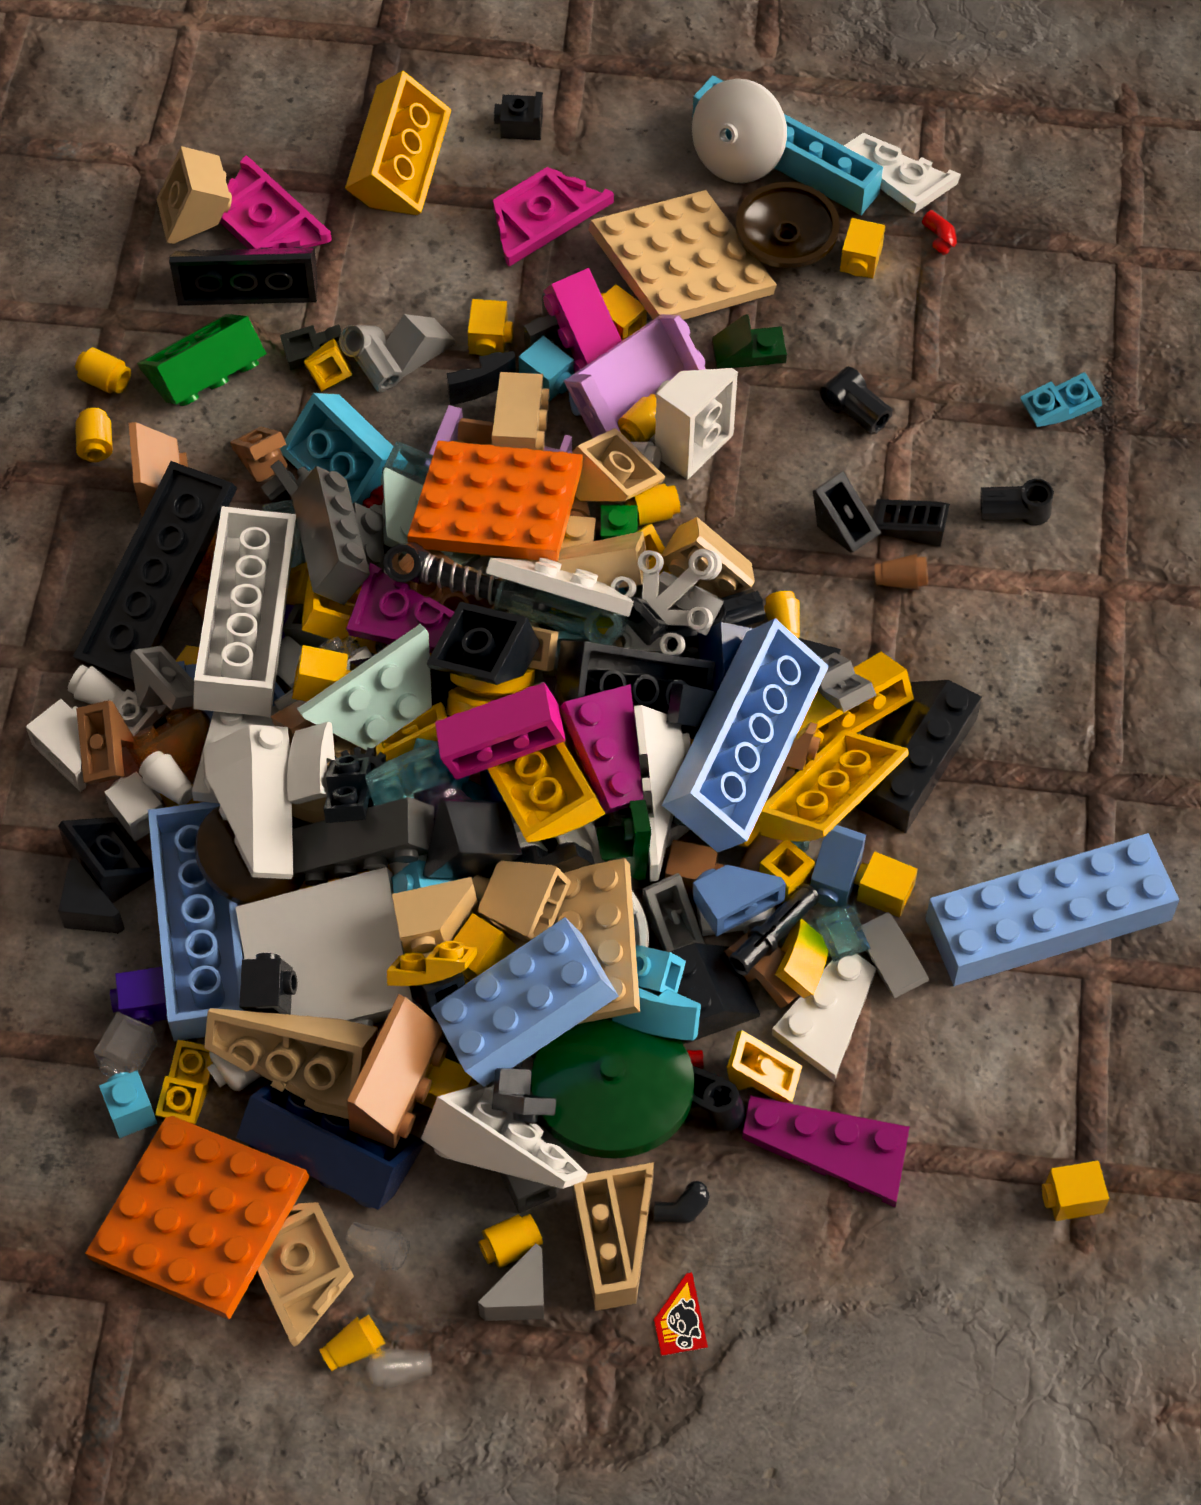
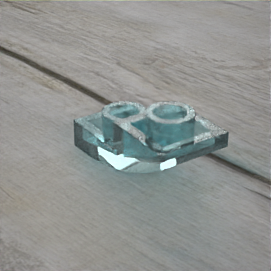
[365,741,450,806]

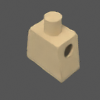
[472,861,571,943]

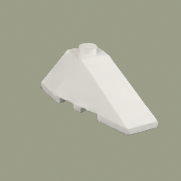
[634,705,691,882]
[202,725,293,879]
[421,1084,588,1189]

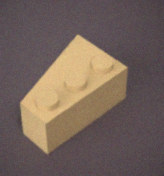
[492,372,550,451]
[573,1162,654,1311]

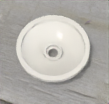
[692,79,787,183]

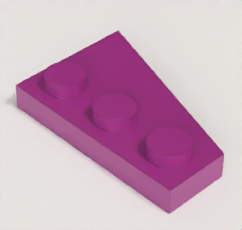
[559,684,644,814]

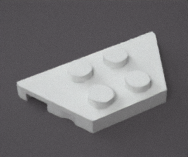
[486,558,634,617]

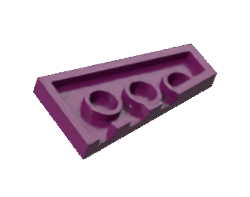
[742,1096,910,1208]

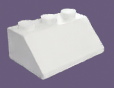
[654,368,738,480]

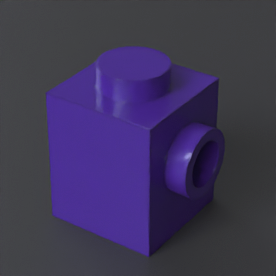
[110,967,168,1027]

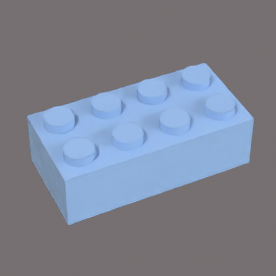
[431,917,619,1087]

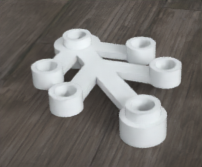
[603,549,722,656]

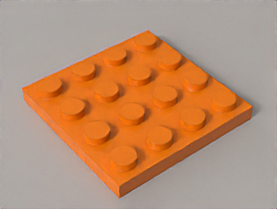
[407,441,583,562]
[85,1116,310,1320]

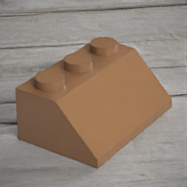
[347,994,448,1149]

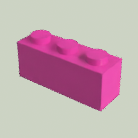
[543,268,622,373]
[435,682,565,780]

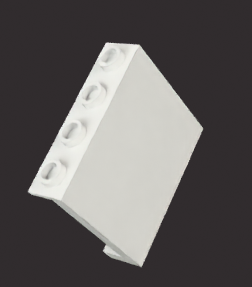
[235,868,423,1027]

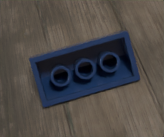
[236,1081,425,1210]

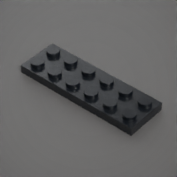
[73,461,238,683]

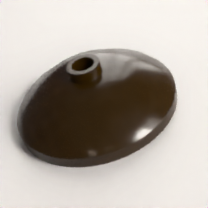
[736,182,840,268]
[194,806,305,905]

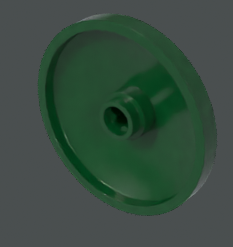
[531,1017,694,1159]

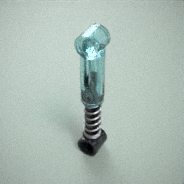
[383,542,627,645]

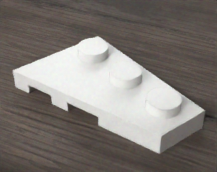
[771,945,876,1082]

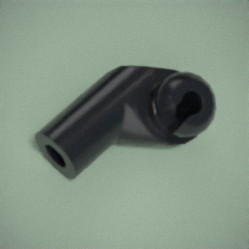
[654,1181,710,1223]

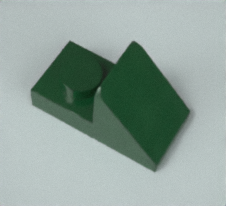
[712,314,787,369]
[596,800,651,880]

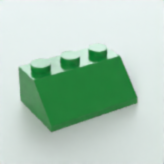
[137,314,267,406]

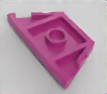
[219,155,332,249]
[493,167,614,267]

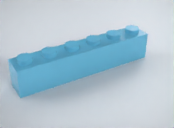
[692,75,883,215]

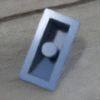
[810,825,866,909]
[693,865,786,936]

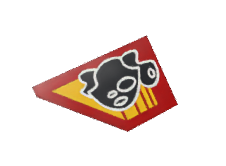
[654,1272,708,1356]

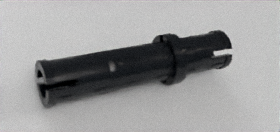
[728,883,820,975]

